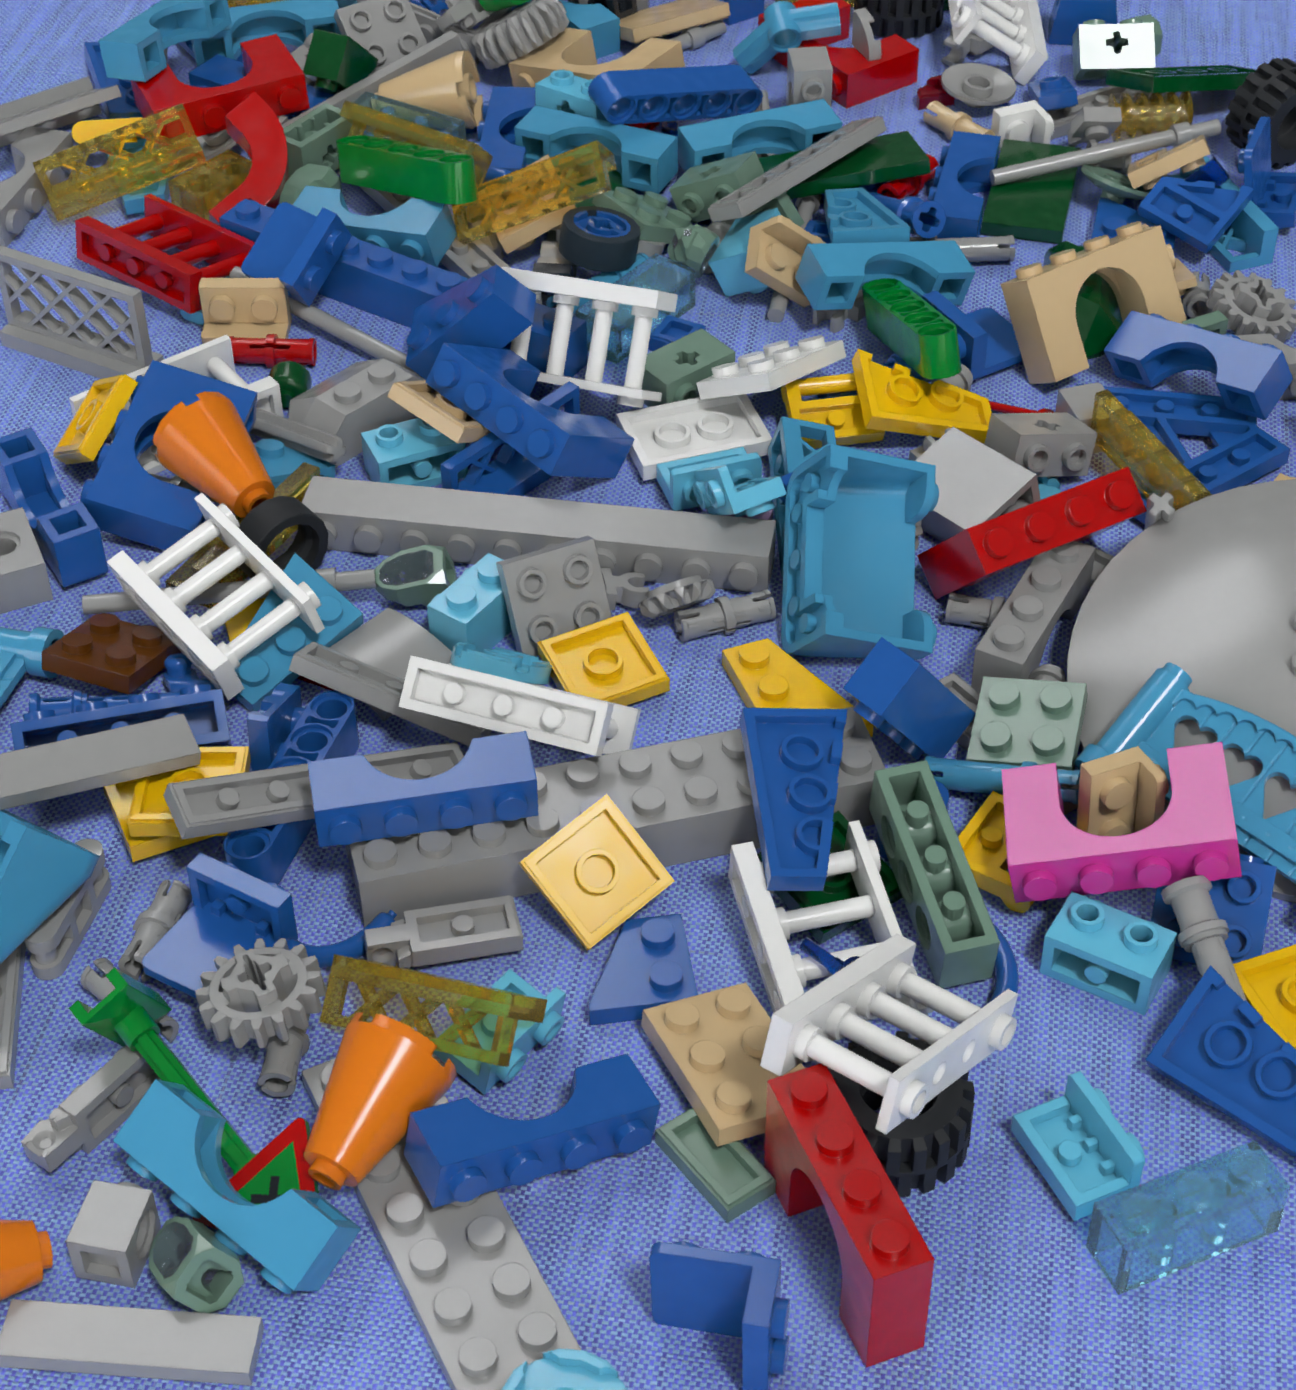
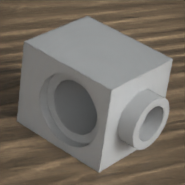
[66,1180,161,1288]

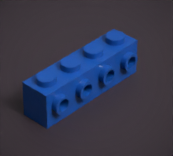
[10,684,232,751]

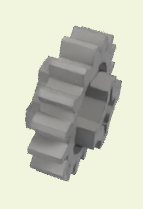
[1205,270,1296,343]
[195,938,326,1049]

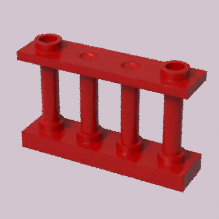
[75,194,255,314]

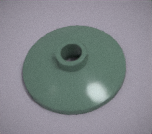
[1081,164,1152,205]

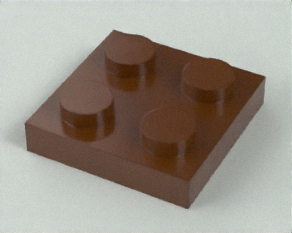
[42,613,182,694]

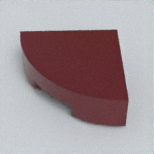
[916,75,955,110]

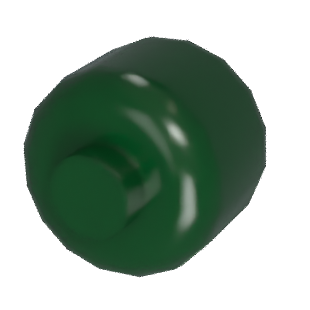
[268,361,312,409]

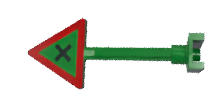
[69,967,319,1230]

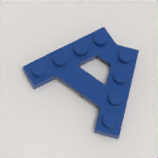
[1076,384,1290,524]

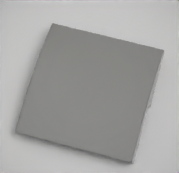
[329,608,452,721]

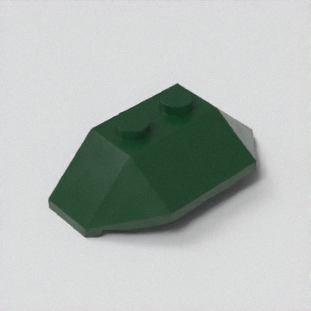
[1043,241,1123,359]

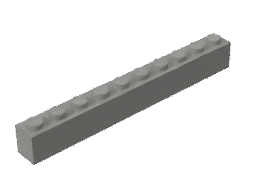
[302,476,776,593]

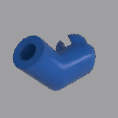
[163,653,224,697]

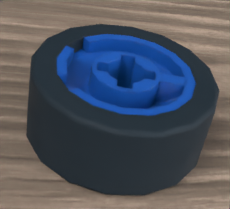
[559,206,640,272]

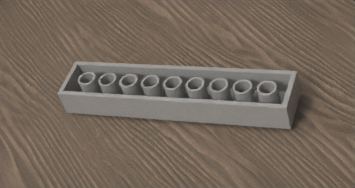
[345,706,886,927]

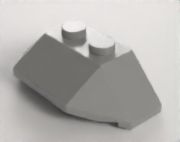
[289,358,425,468]

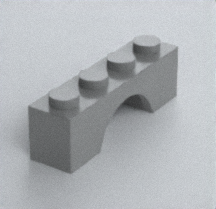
[0,126,78,247]
[971,541,1096,694]

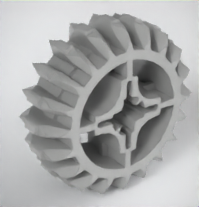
[471,0,569,69]

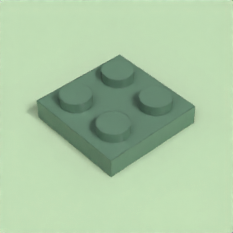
[592,186,694,244]
[966,676,1088,771]

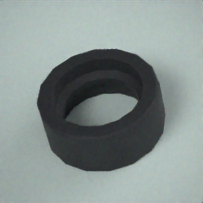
[238,496,328,578]

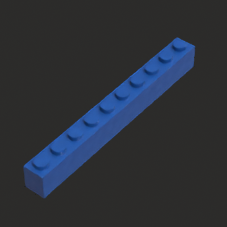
[219,199,588,377]

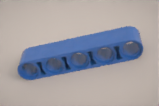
[588,64,763,125]
[223,691,360,884]

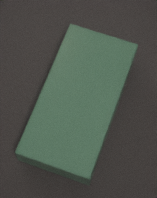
[655,1108,776,1223]

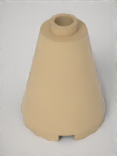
[373,50,483,129]

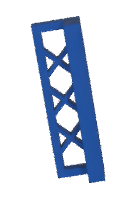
[440,381,580,496]

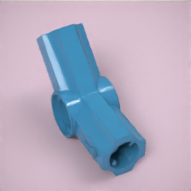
[733,1,841,74]

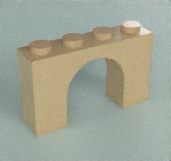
[508,28,685,87]
[1001,221,1187,384]

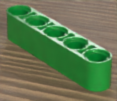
[336,135,478,205]
[862,278,962,379]

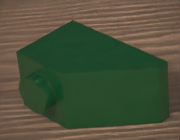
[303,29,378,94]

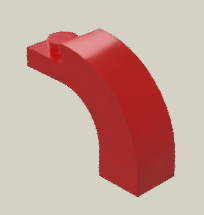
[209,91,289,226]

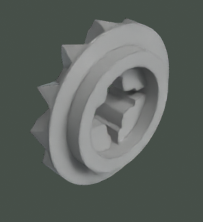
[638,575,716,618]

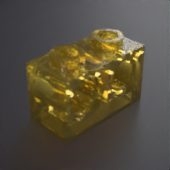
[168,149,252,221]

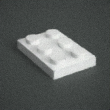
[696,335,846,400]
[616,394,772,481]

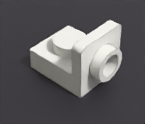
[991,100,1054,150]

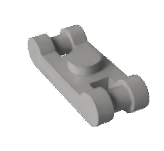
[25,839,112,980]

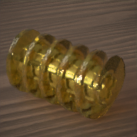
[1108,91,1193,142]

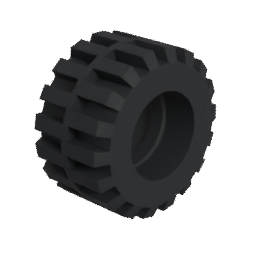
[854,0,944,39]
[1225,58,1296,169]
[828,1031,975,1197]

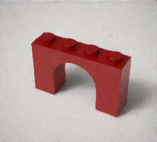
[758,0,919,109]
[131,34,310,146]
[917,466,1147,600]
[764,1063,934,1368]

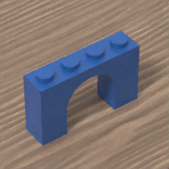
[425,343,635,478]
[80,360,258,559]

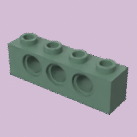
[869,760,1000,988]

